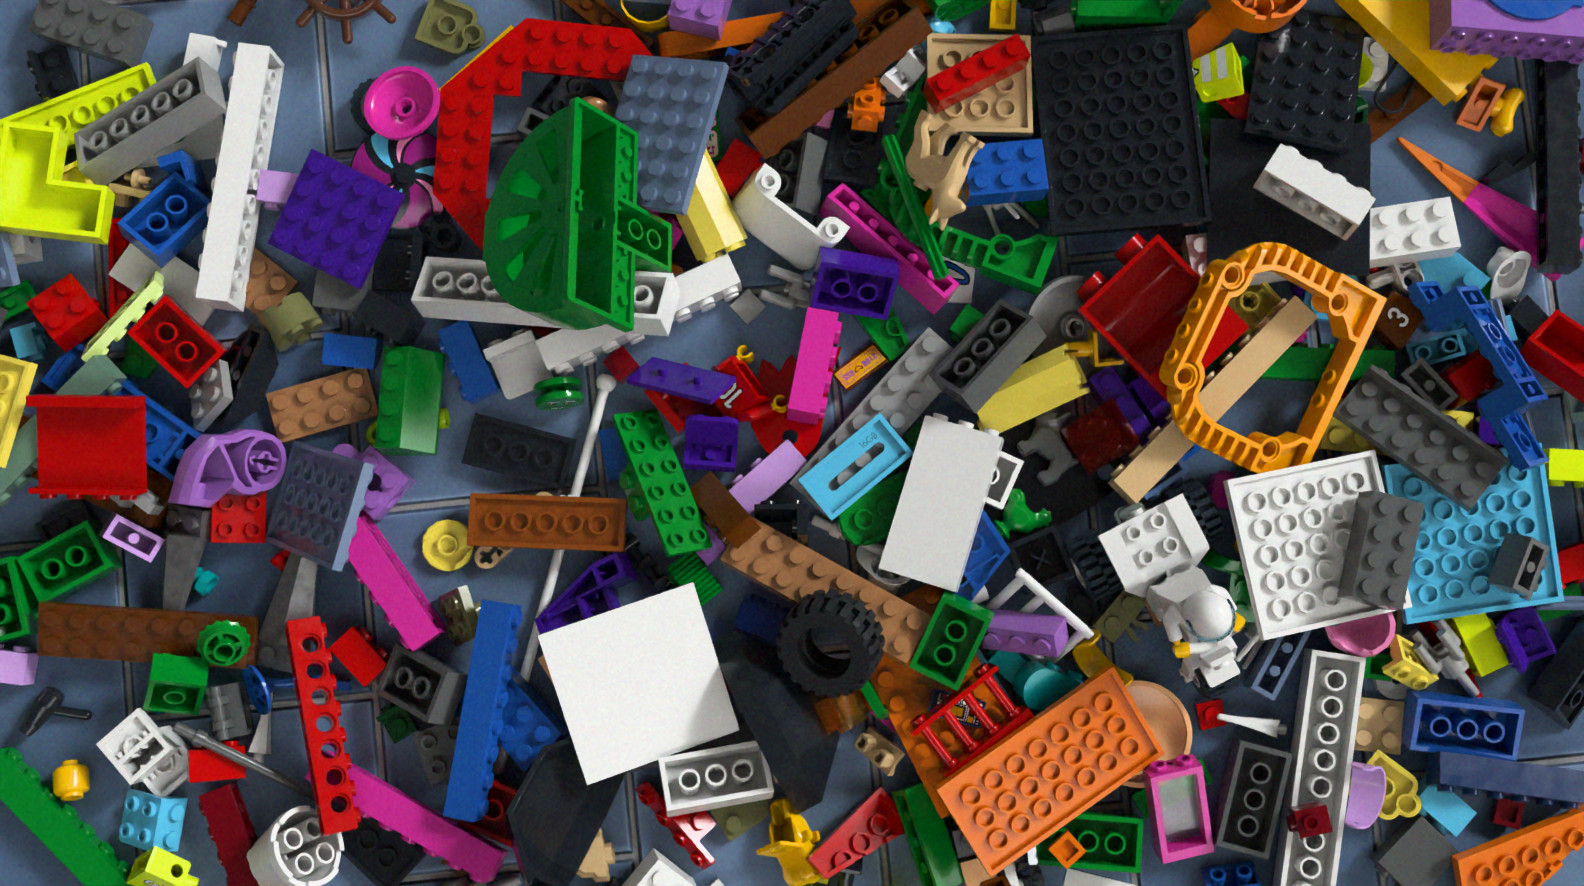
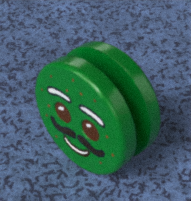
[533,376,584,411]

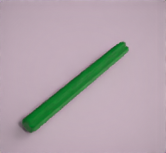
[881,134,948,280]

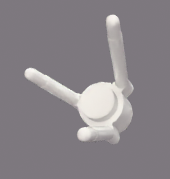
[982,202,1040,236]
[1231,622,1266,670]

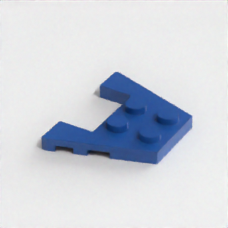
[951,509,1011,602]

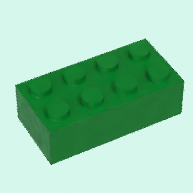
[1036,810,1144,873]

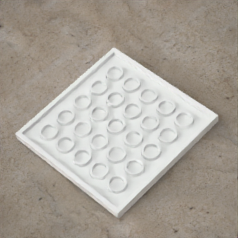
[1223,450,1412,640]

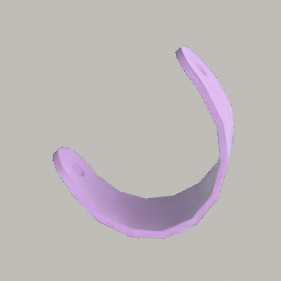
[1344,761,1386,829]

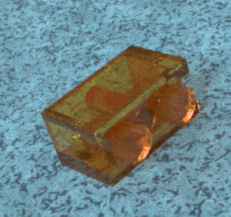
[814,689,872,734]

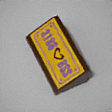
[832,342,889,394]

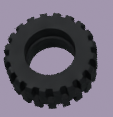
[776,589,885,698]

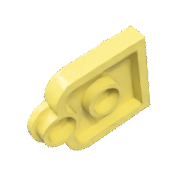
[1348,749,1421,820]

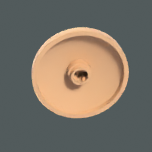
[1122,680,1192,788]

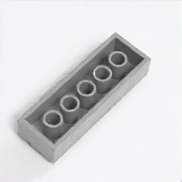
[74,56,227,186]

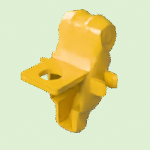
[756,797,820,886]

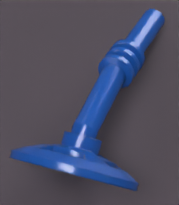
[243,664,352,715]

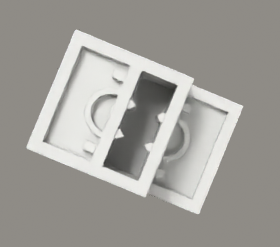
[96,708,189,797]

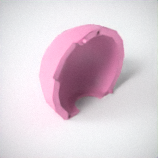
[1324,612,1396,657]

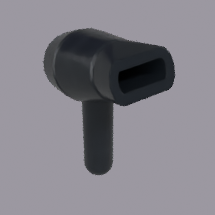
[19,686,92,736]

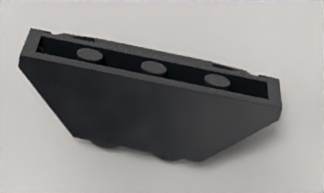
[213,324,279,429]

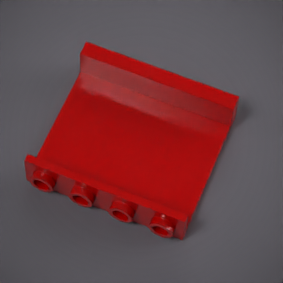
[26,394,147,500]

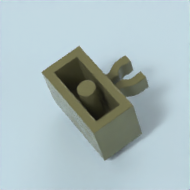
[1089,588,1150,643]

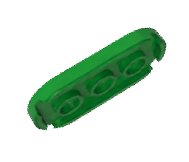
[837,471,908,546]

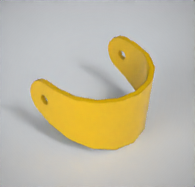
[620,0,670,33]
[1072,629,1134,688]

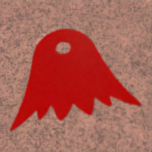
[713,347,841,457]

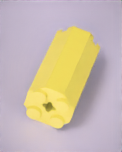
[675,149,748,264]
[977,344,1090,434]

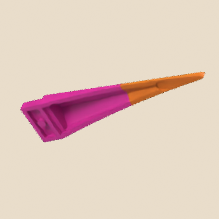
[1396,137,1584,282]

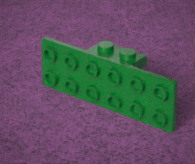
[611,409,713,557]

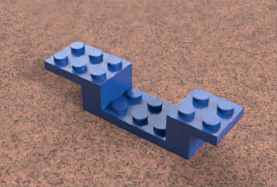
[1407,281,1549,472]
[41,343,207,482]

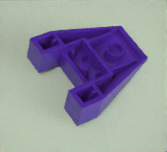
[535,552,637,634]

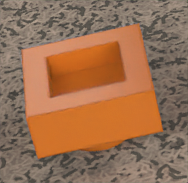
[1047,829,1086,869]

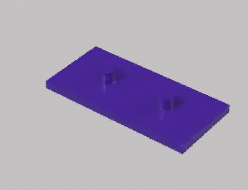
[626,357,736,404]

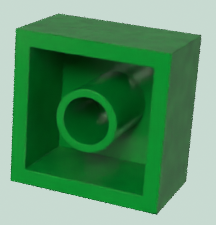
[143,653,209,716]

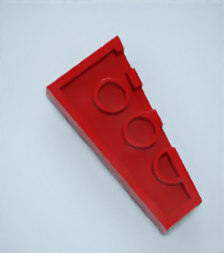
[805,786,905,880]

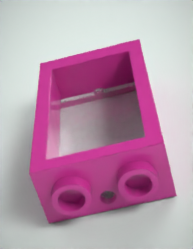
[1142,754,1214,864]

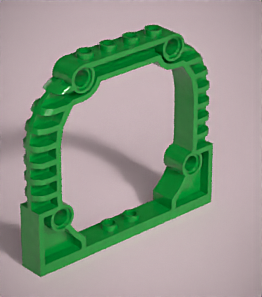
[877,76,1060,295]

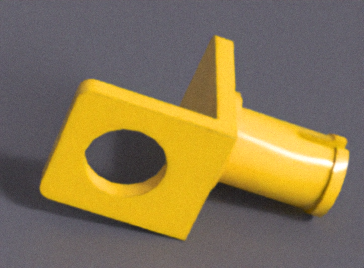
[1064,329,1124,367]

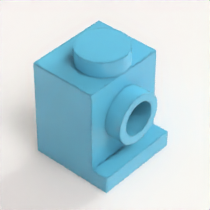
[9,322,49,364]

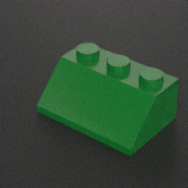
[0,556,39,643]

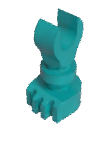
[193,567,219,596]

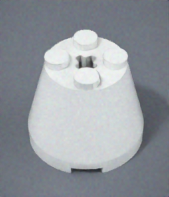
[247,805,344,886]

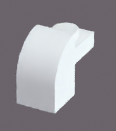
[879,44,926,98]

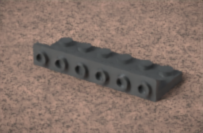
[1332,365,1509,512]

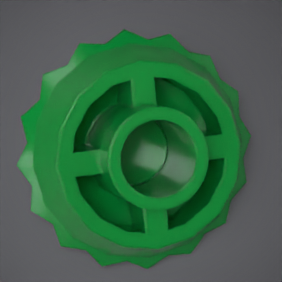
[196,619,251,666]

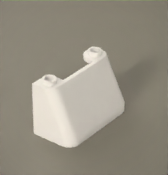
[732,163,850,270]

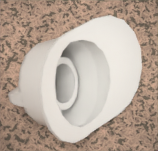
[1486,246,1531,306]
[856,544,911,595]

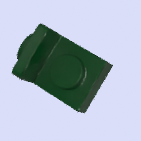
[376,703,420,744]

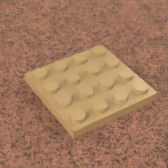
[926,33,1033,137]

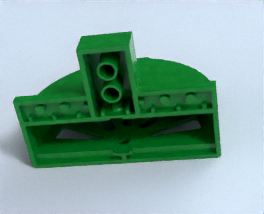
[483,97,672,333]

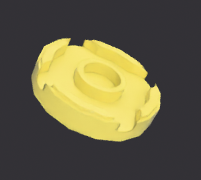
[422,519,475,571]

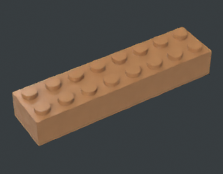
[720,516,932,667]

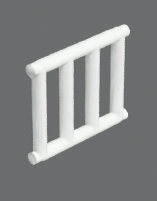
[981,568,1094,664]

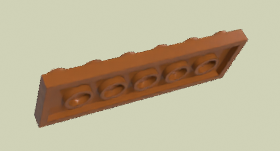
[467,493,628,552]

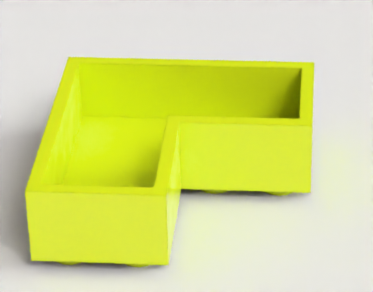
[0,121,115,245]

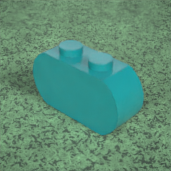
[1013,660,1084,712]

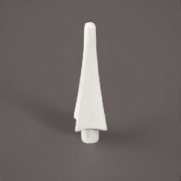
[248,692,273,763]
[1217,713,1287,738]

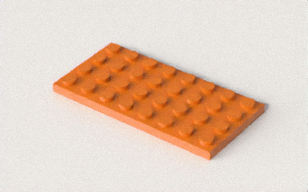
[870,584,1006,819]
[933,664,1165,877]

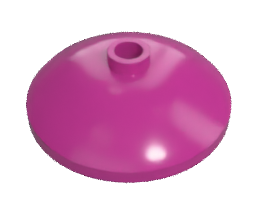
[364,66,440,140]

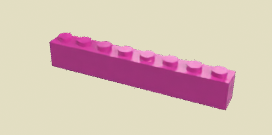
[304,750,509,884]

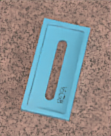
[798,413,914,521]

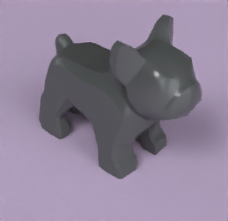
[1017,408,1079,487]

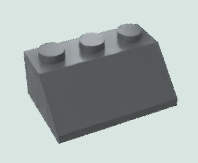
[767,132,829,218]

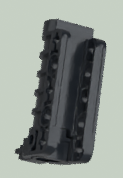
[709,0,859,116]

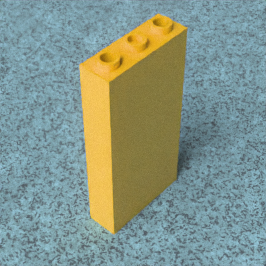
[1334,0,1499,106]

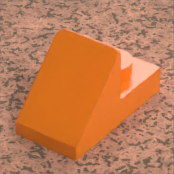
[1455,76,1506,132]

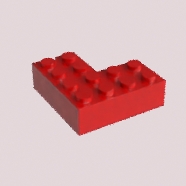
[1520,309,1584,404]

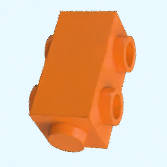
[847,77,886,132]

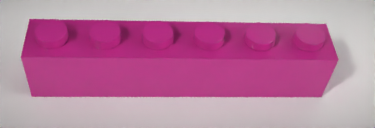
[818,183,960,315]

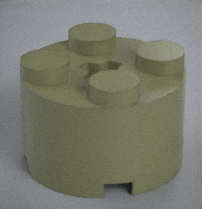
[258,292,324,352]

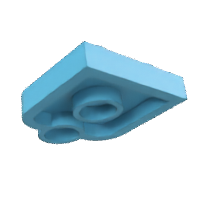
[1418,252,1491,294]

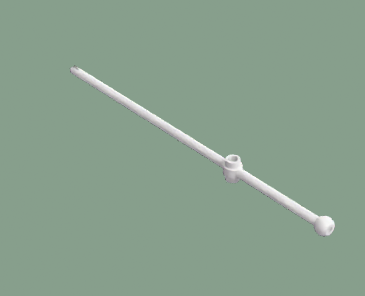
[493,373,616,775]

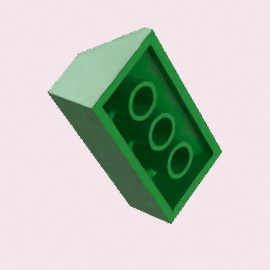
[374,346,445,456]

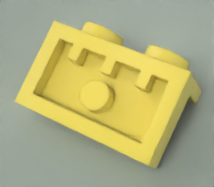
[1382,634,1439,691]

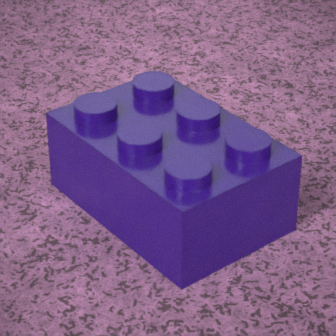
[809,246,900,320]

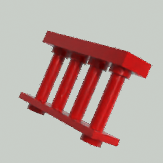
[906,663,1034,779]

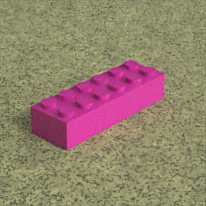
[347,509,447,652]

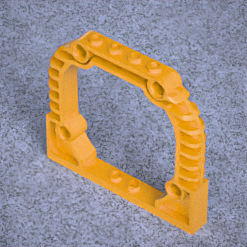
[1159,242,1387,474]

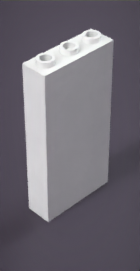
[878,413,1004,593]

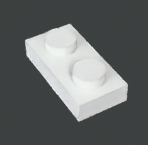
[1358,37,1389,92]

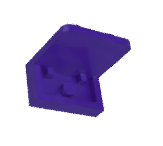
[683,414,738,473]
[1494,606,1557,674]

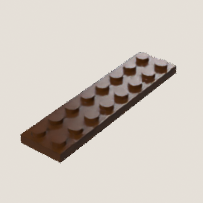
[37,601,259,669]

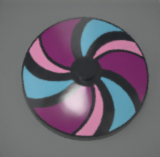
[350,131,446,230]

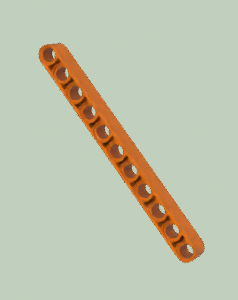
[656,0,933,60]

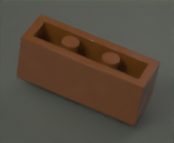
[690,471,761,549]

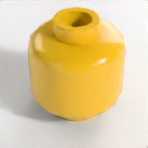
[52,760,90,801]

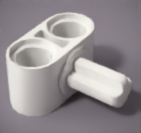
[1366,261,1424,296]

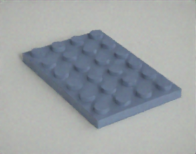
[614,54,729,215]
[265,440,374,572]

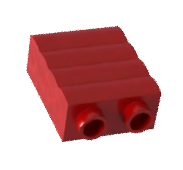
[1075,233,1249,402]

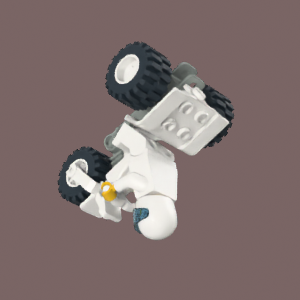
[1064,478,1245,701]

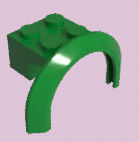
[1200,543,1255,622]

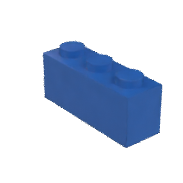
[437,320,502,405]

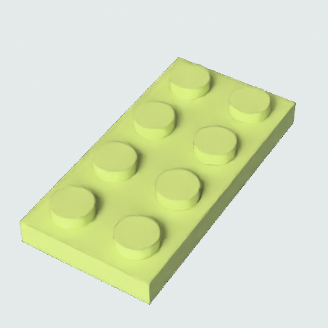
[81,270,164,362]

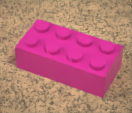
[787,307,842,425]

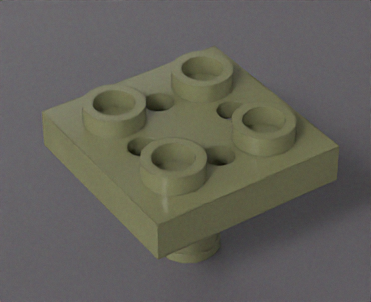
[438,585,489,646]

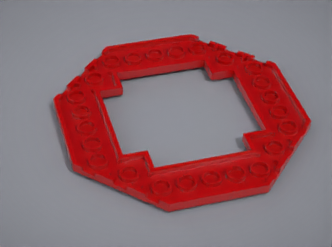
[433,18,679,252]

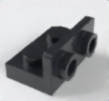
[27,45,80,101]

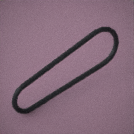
[1373,60,1417,114]

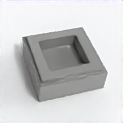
[730,288,766,326]

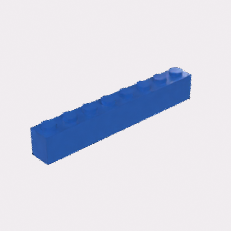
[443,599,523,822]

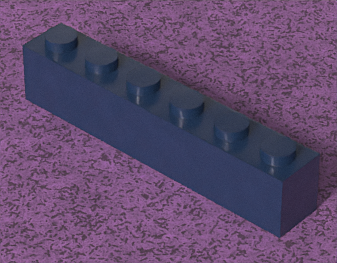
[1426,751,1584,810]

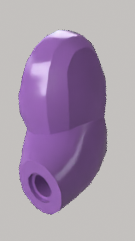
[168,429,287,508]

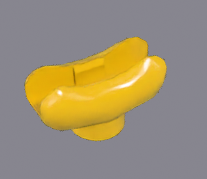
[1490,87,1525,137]

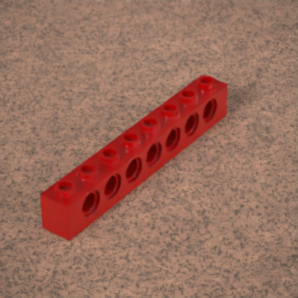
[284,616,361,837]

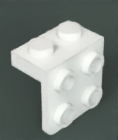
[483,328,554,400]

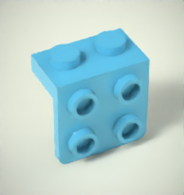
[119,789,188,852]

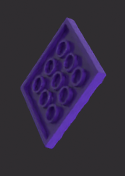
[268,149,406,289]

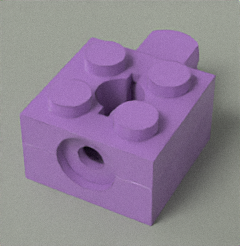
[332,443,416,520]

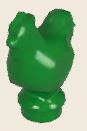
[993,488,1052,540]

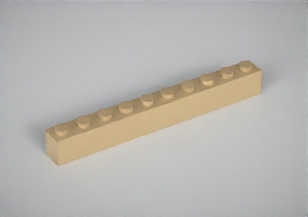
[1108,295,1318,505]

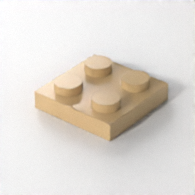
[1354,697,1404,755]

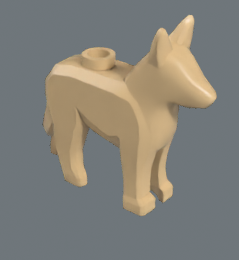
[905,110,985,231]

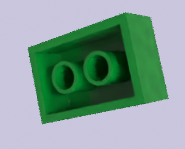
[16,520,124,603]
[909,590,995,691]

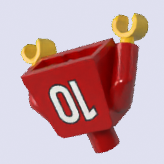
[707,345,788,422]

